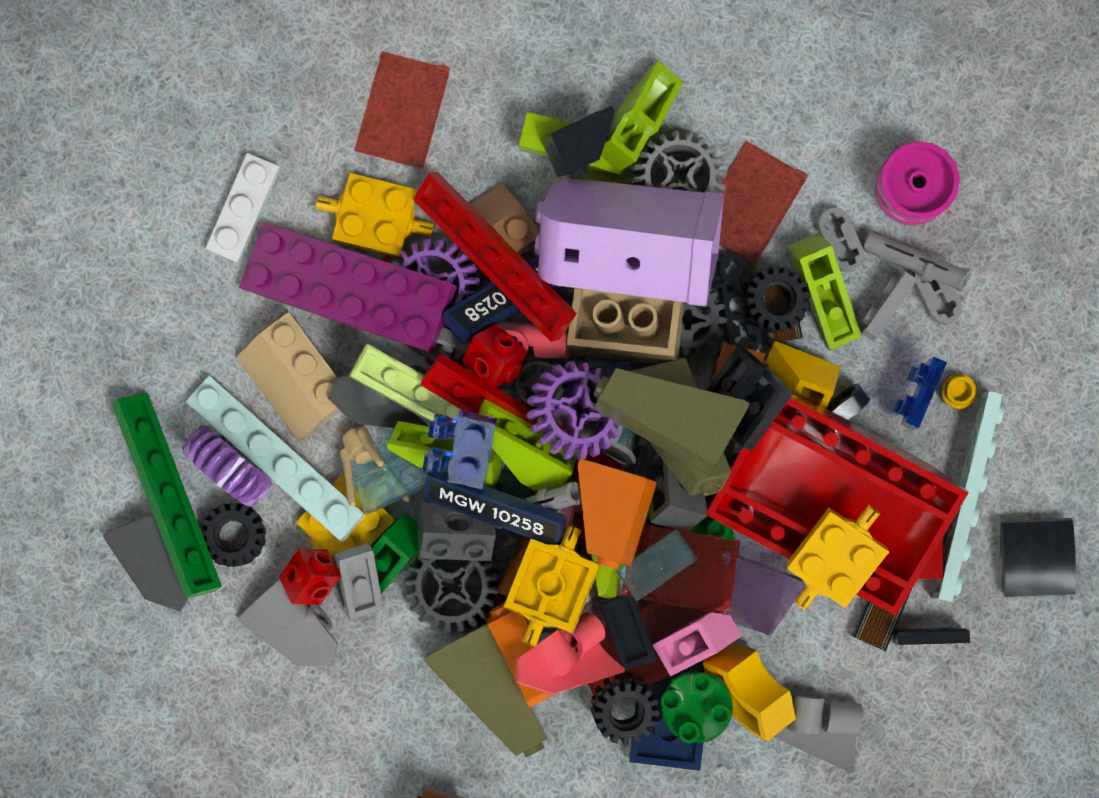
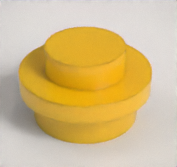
[941,374,977,409]

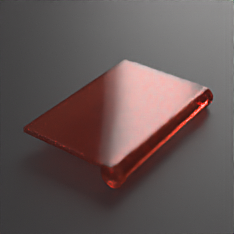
[354,51,451,169]
[719,141,808,266]
[622,524,741,615]

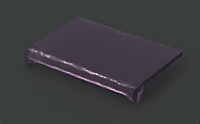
[685,550,806,636]

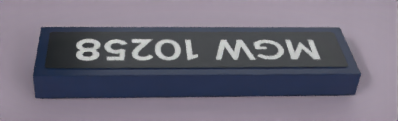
[442,256,560,344]
[424,467,566,545]

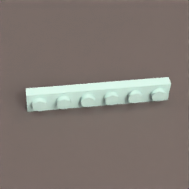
[186,376,366,542]
[932,391,1005,602]

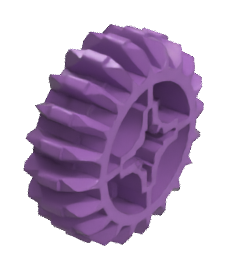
[391,239,481,330]
[527,361,620,460]
[182,425,272,507]

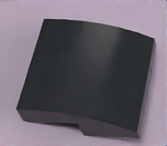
[706,345,793,451]
[1000,518,1076,597]

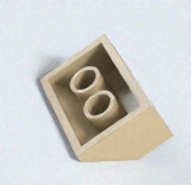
[567,288,683,364]
[236,312,340,442]

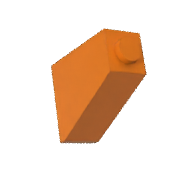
[578,459,657,570]
[486,602,557,708]

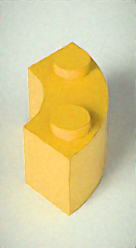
[702,641,796,742]

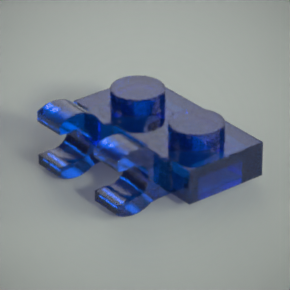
[892,357,947,430]
[422,410,497,490]

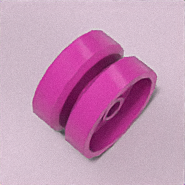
[874,141,960,226]

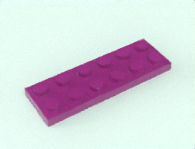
[239,222,457,354]

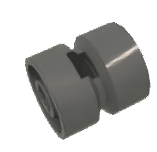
[515,361,562,409]

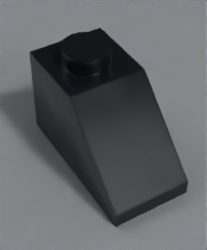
[540,106,615,179]

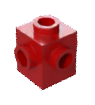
[462,324,527,389]
[279,549,341,605]

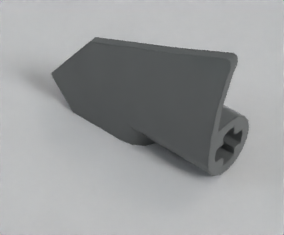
[328,365,429,428]
[103,515,189,611]

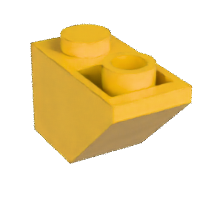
[765,341,841,408]

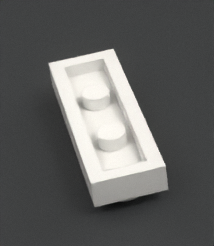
[205,153,281,264]

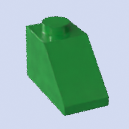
[372,512,419,594]

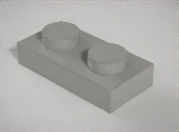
[861,272,917,341]
[335,543,383,620]

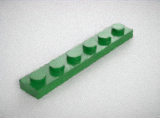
[112,393,222,599]

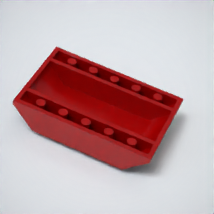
[706,394,969,616]

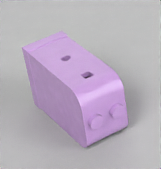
[535,179,724,306]

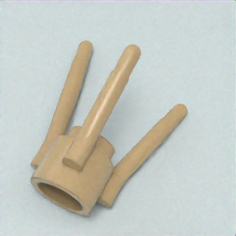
[339,427,410,506]

